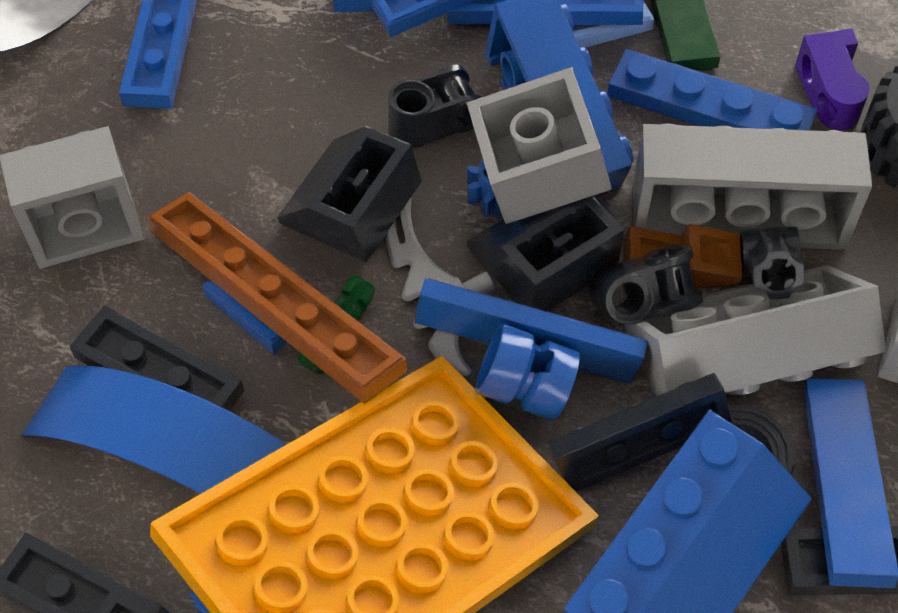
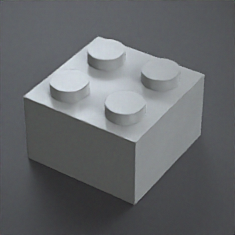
[467,67,612,224]
[0,126,144,269]

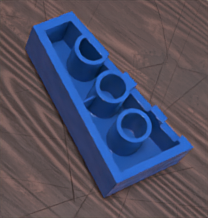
[484,0,633,192]

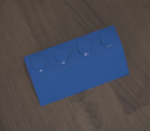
[563,410,812,613]

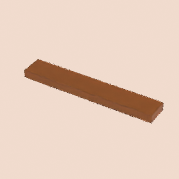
[147,192,407,404]

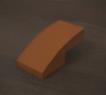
[623,224,742,288]

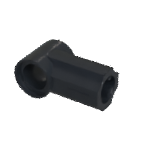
[740,226,804,299]

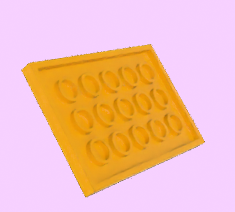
[150,356,599,613]

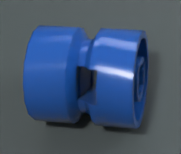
[475,323,580,421]

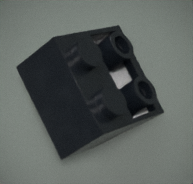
[277,126,422,262]
[467,196,625,312]

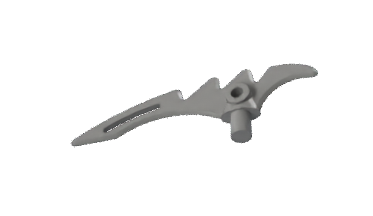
[385,198,496,376]

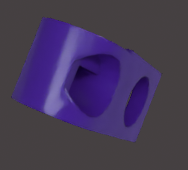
[795,28,870,130]

